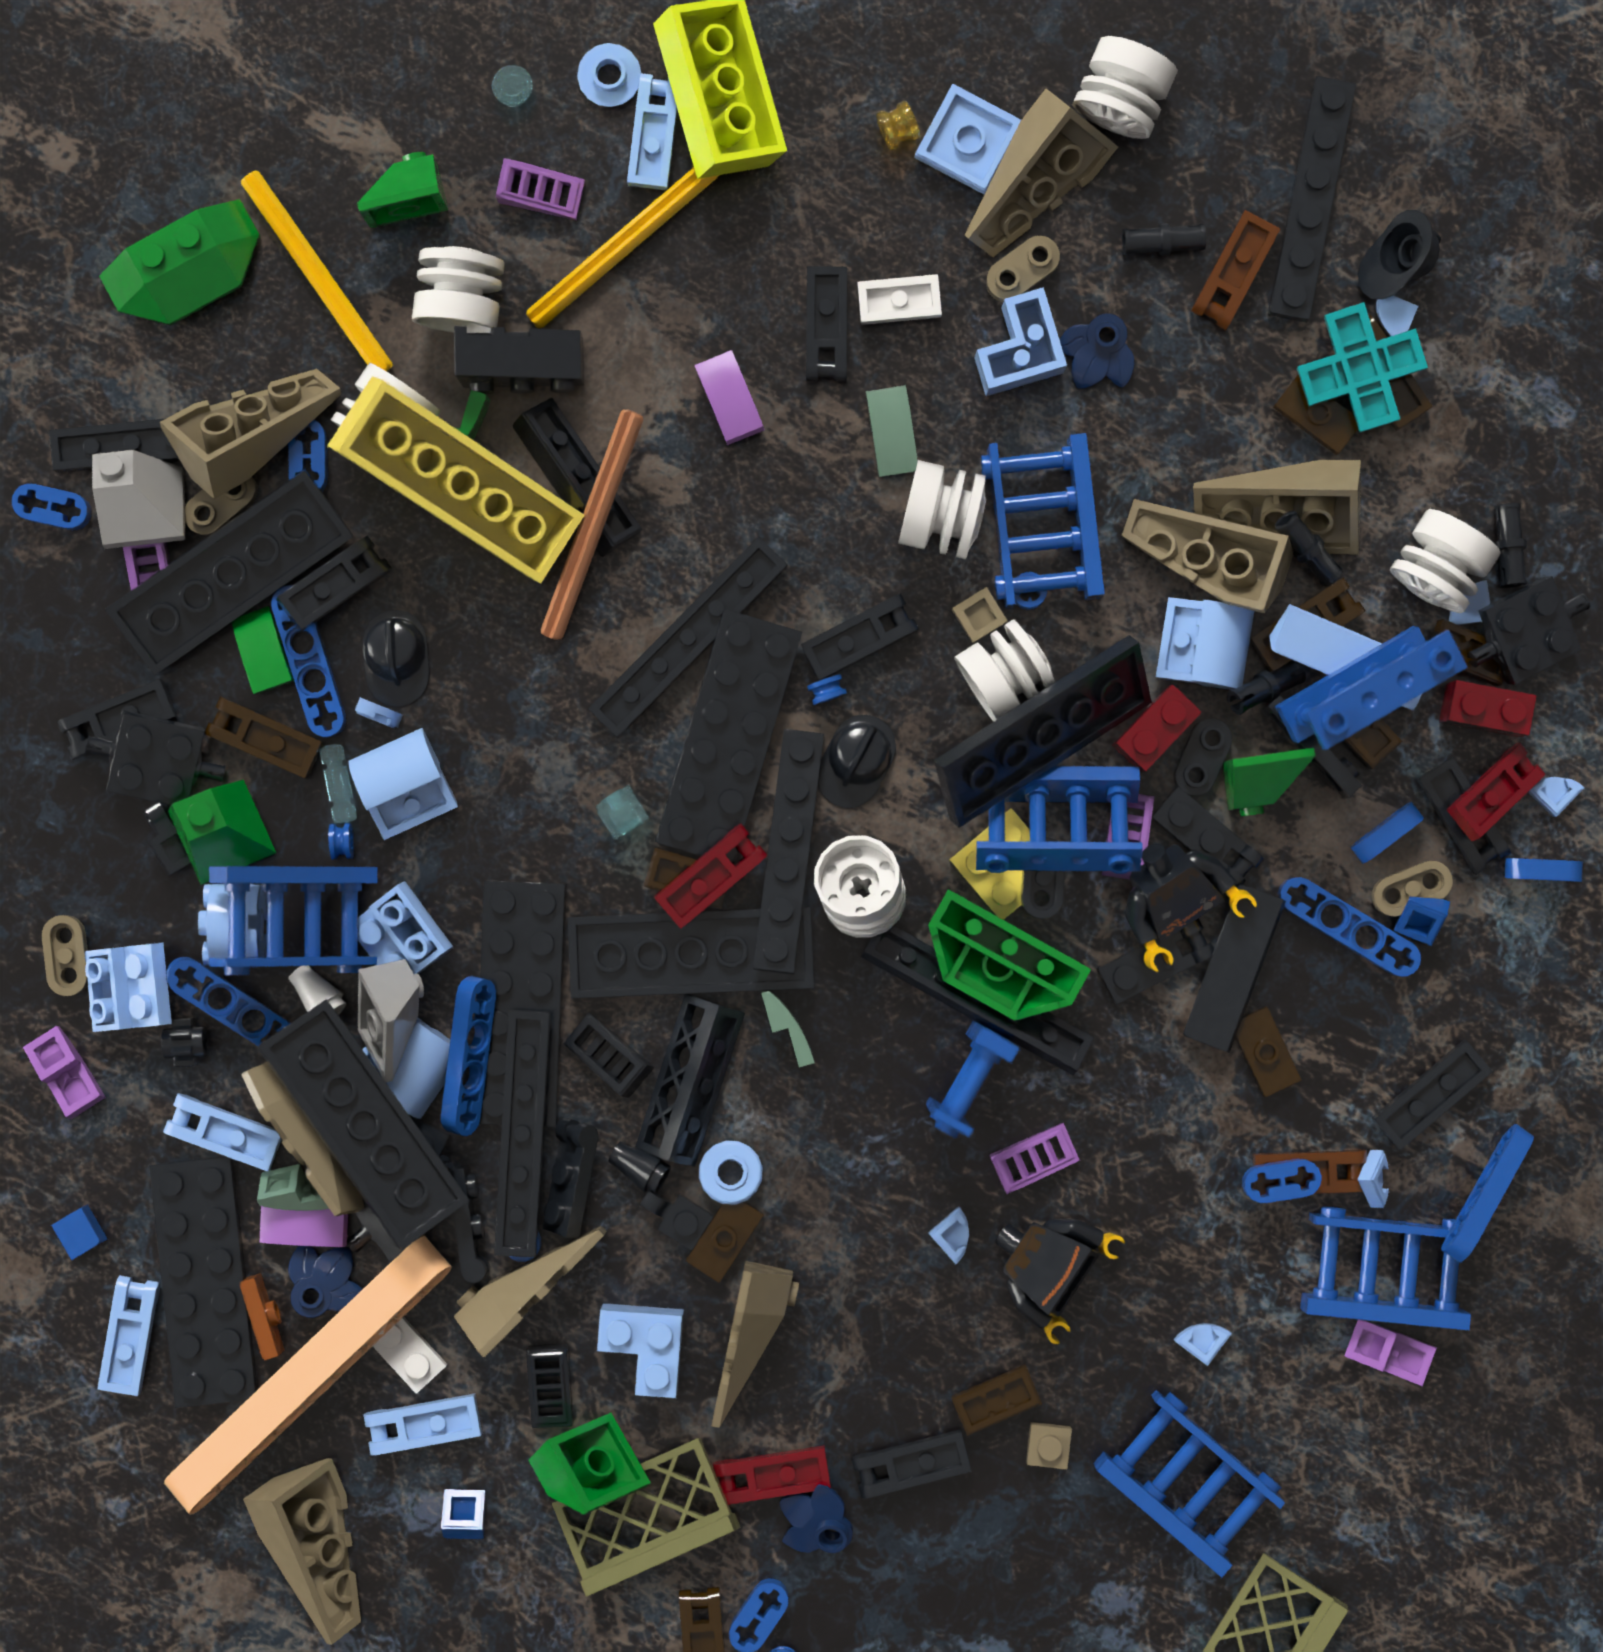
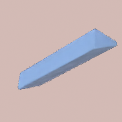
[1269,604,1422,710]

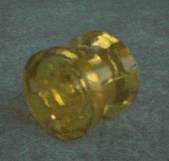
[875,100,921,151]

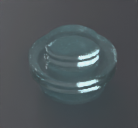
[492,65,533,107]

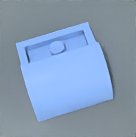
[1156,597,1254,690]
[349,728,458,840]
[358,881,453,974]
[85,943,172,1032]
[363,1018,450,1119]

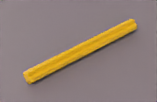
[526,167,718,329]
[241,170,393,372]

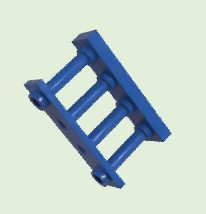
[981,433,1105,609]
[1275,626,1467,750]
[976,766,1143,874]
[209,866,377,975]
[926,1020,1019,1138]
[1300,1206,1471,1330]
[1093,1390,1285,1578]

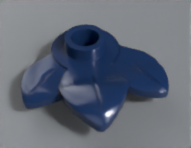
[1060,313,1134,389]
[288,1246,363,1318]
[779,1484,853,1553]

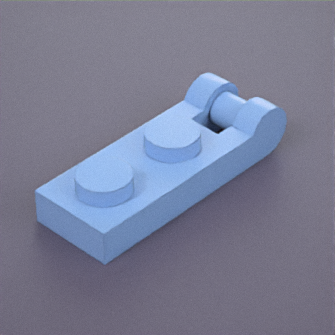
[627,73,678,190]
[163,1093,282,1171]
[98,1275,161,1396]
[363,1393,482,1455]

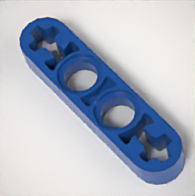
[271,585,346,738]
[1278,877,1421,977]
[166,957,291,1046]
[441,976,496,1136]
[1441,1124,1534,1263]

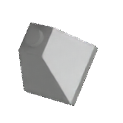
[92,450,185,549]
[358,959,424,1082]

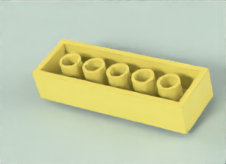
[328,376,585,584]

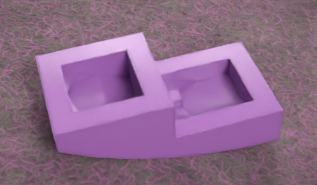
[694,350,765,445]
[23,1026,106,1119]
[259,1206,348,1247]
[1344,1319,1437,1386]

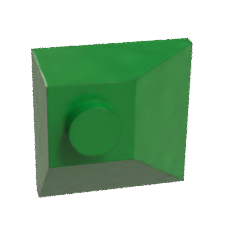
[357,152,448,228]
[1222,748,1315,817]
[168,779,276,885]
[528,1413,651,1515]

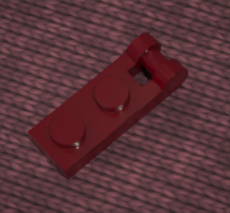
[1446,742,1545,842]
[654,823,767,929]
[712,1445,831,1505]

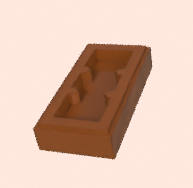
[239,1273,285,1360]

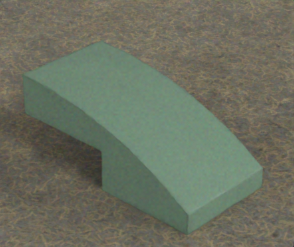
[866,385,918,477]
[761,990,815,1067]
[257,1164,329,1211]

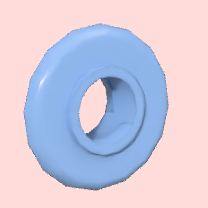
[577,43,641,107]
[699,1141,763,1205]

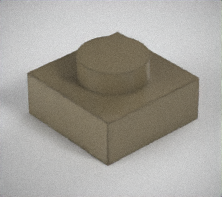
[952,587,1008,643]
[1026,1422,1072,1470]

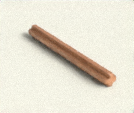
[541,409,643,640]

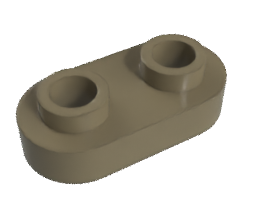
[986,236,1060,302]
[185,477,258,536]
[1371,861,1453,916]
[42,915,88,996]

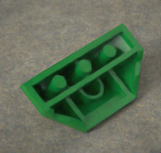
[99,199,261,325]
[928,889,1091,1021]

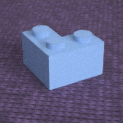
[974,287,1067,396]
[597,1303,684,1398]

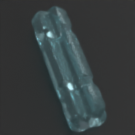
[320,744,357,824]

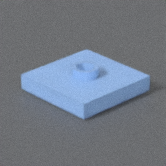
[914,84,1021,195]

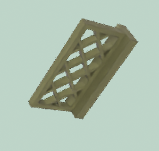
[552,1438,741,1597]
[1202,1552,1348,1652]

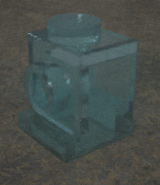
[595,785,651,840]

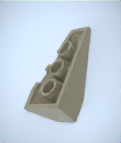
[965,89,1118,257]
[160,369,341,499]
[1193,460,1362,555]
[1122,499,1293,613]
[241,1062,364,1216]
[454,1226,606,1357]
[712,1261,799,1428]
[243,1458,361,1645]

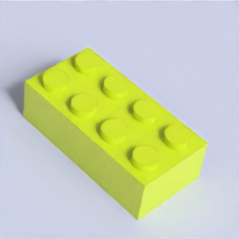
[653,0,787,179]

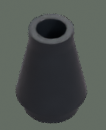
[608,1141,671,1194]

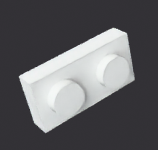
[857,274,942,325]
[373,1317,447,1394]

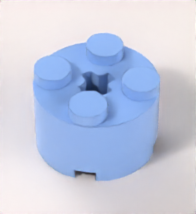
[198,884,267,966]

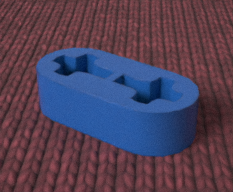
[288,420,328,492]
[12,484,92,530]
[1350,801,1424,864]
[1505,858,1583,882]
[1242,1158,1321,1203]
[729,1579,788,1652]

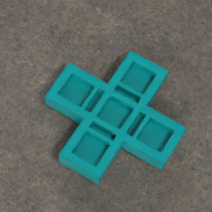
[1297,302,1428,433]

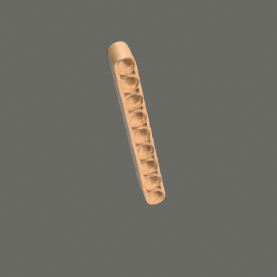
[164,1236,452,1515]

